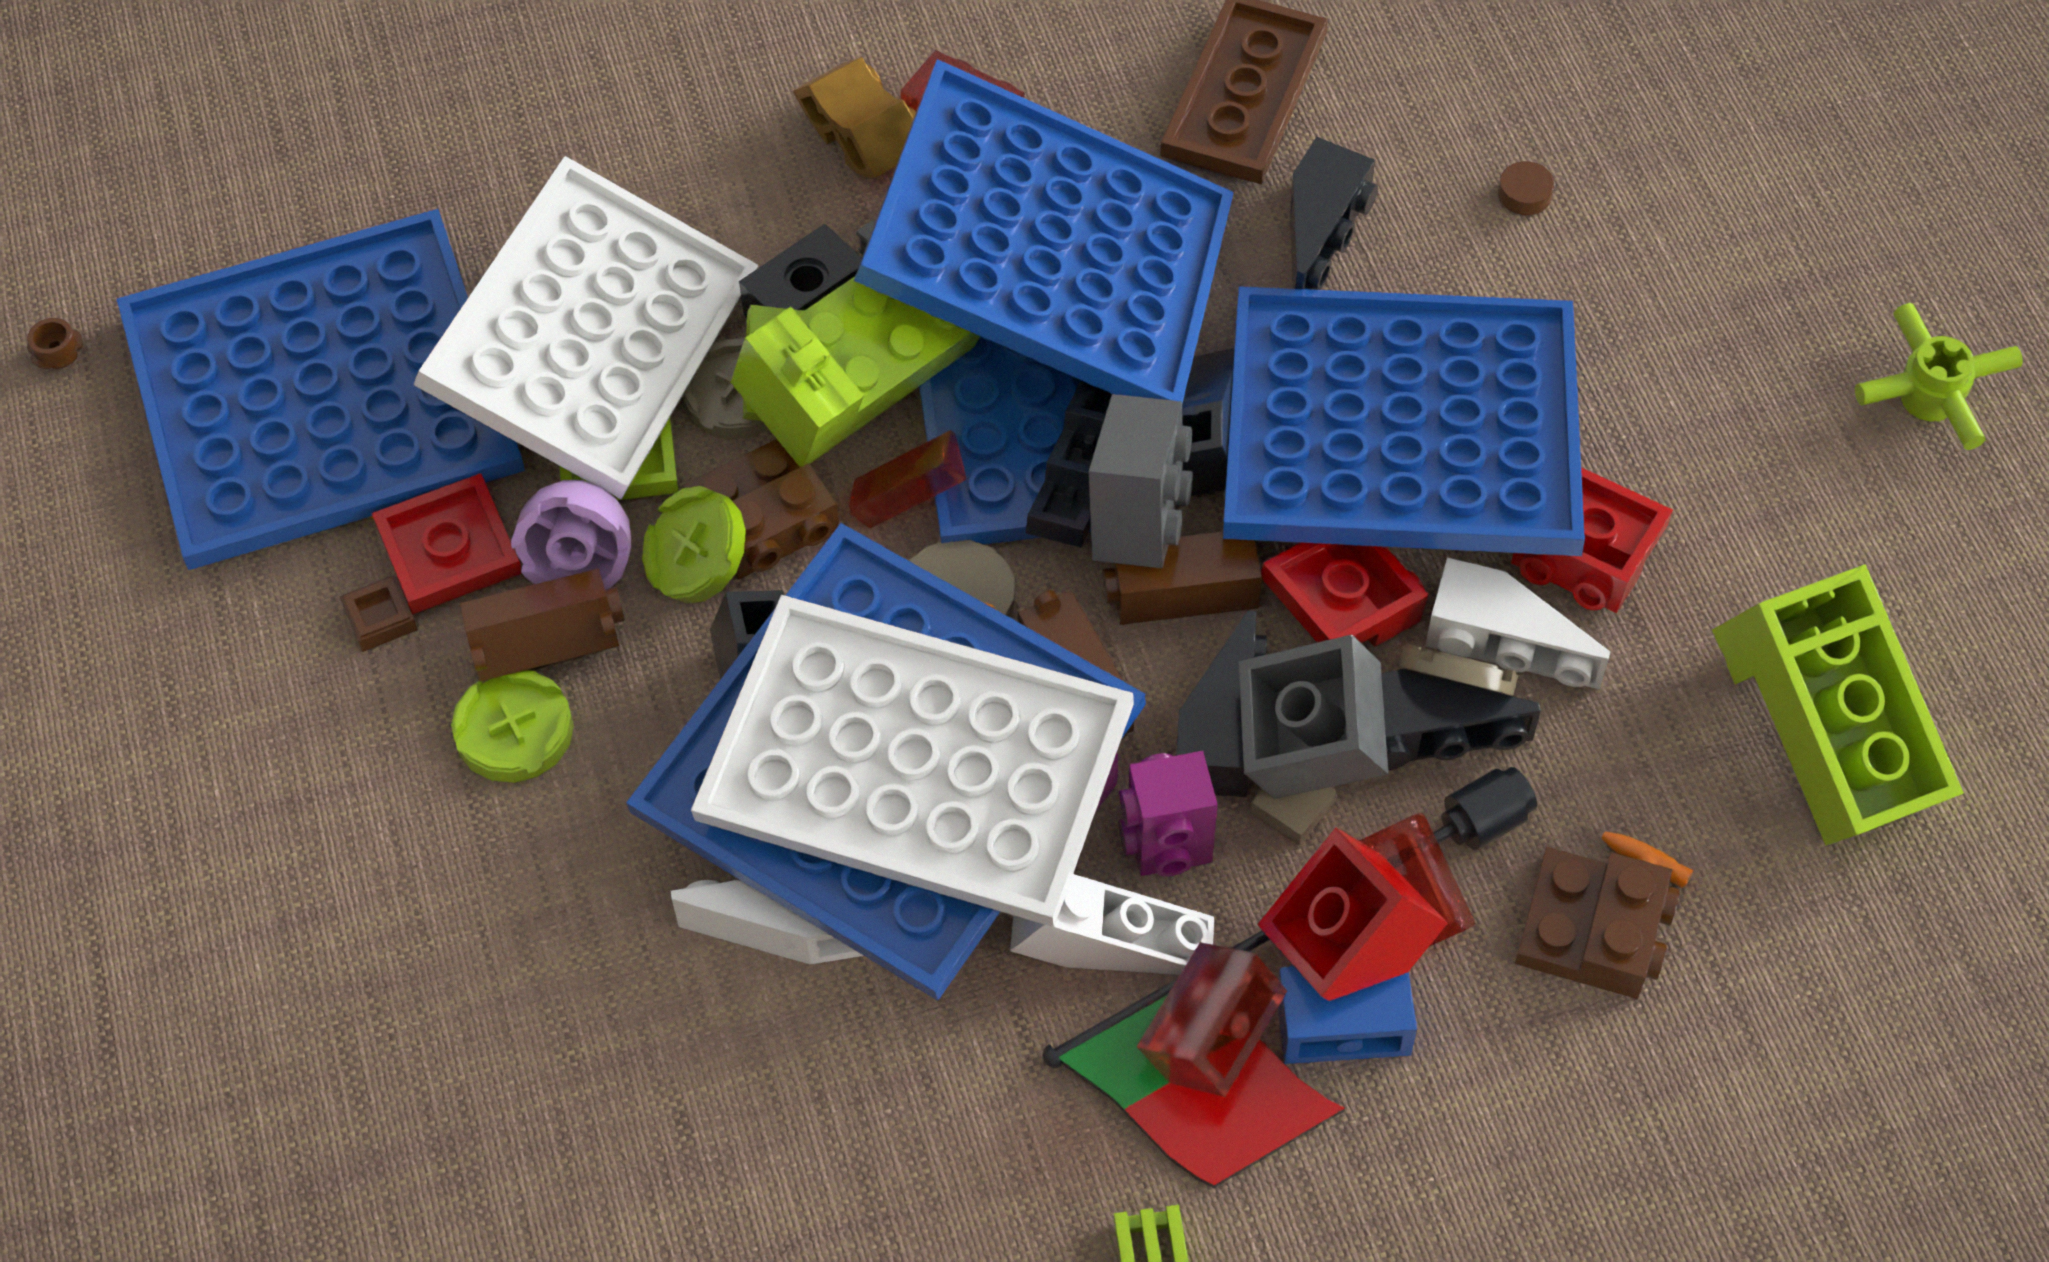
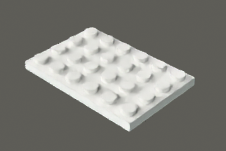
[413,156,758,499]
[691,595,1134,927]

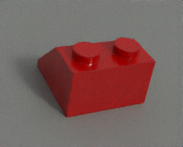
[1257,827,1448,1001]

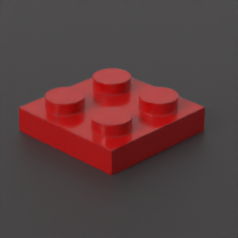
[372,473,522,615]

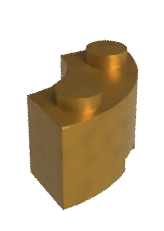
[793,57,916,178]

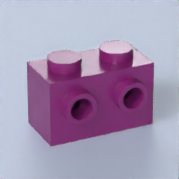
[1118,751,1218,877]

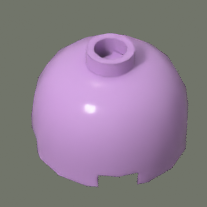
[511,480,631,590]

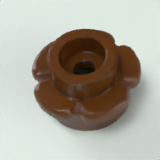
[27,318,83,369]

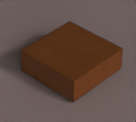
[339,575,418,652]

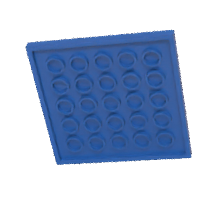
[854,59,1234,403]
[117,209,525,570]
[1223,286,1585,556]
[626,523,1146,1001]

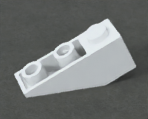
[1425,558,1610,689]
[1010,874,1214,977]
[671,880,863,965]

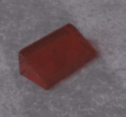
[849,430,967,529]
[1359,812,1475,947]

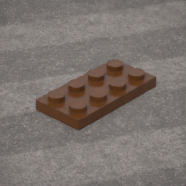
[1160,0,1328,185]

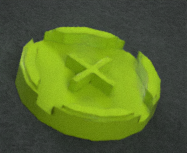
[642,486,746,604]
[451,670,574,783]

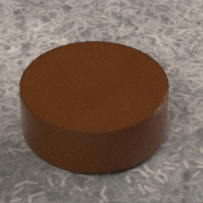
[1498,161,1555,215]

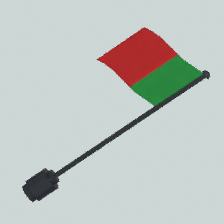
[1042,767,1537,1188]

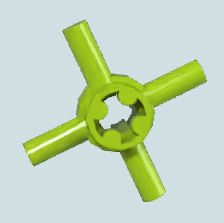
[1855,303,2023,450]

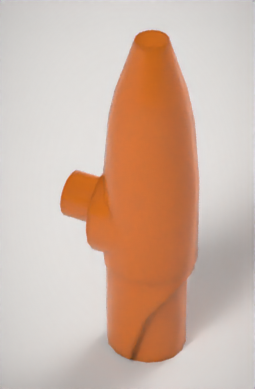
[1601,831,1694,888]

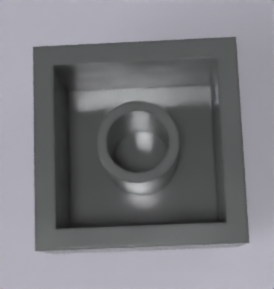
[1089,394,1192,568]
[1239,635,1389,799]

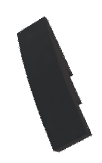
[1026,380,1112,548]

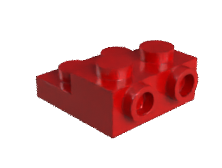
[1511,467,1673,613]
[1261,542,1429,647]

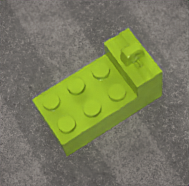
[731,277,980,467]
[1712,564,1964,846]

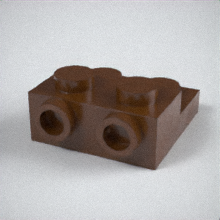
[682,439,839,580]
[1515,846,1680,999]

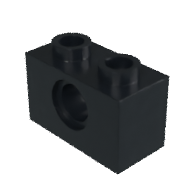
[739,224,862,318]

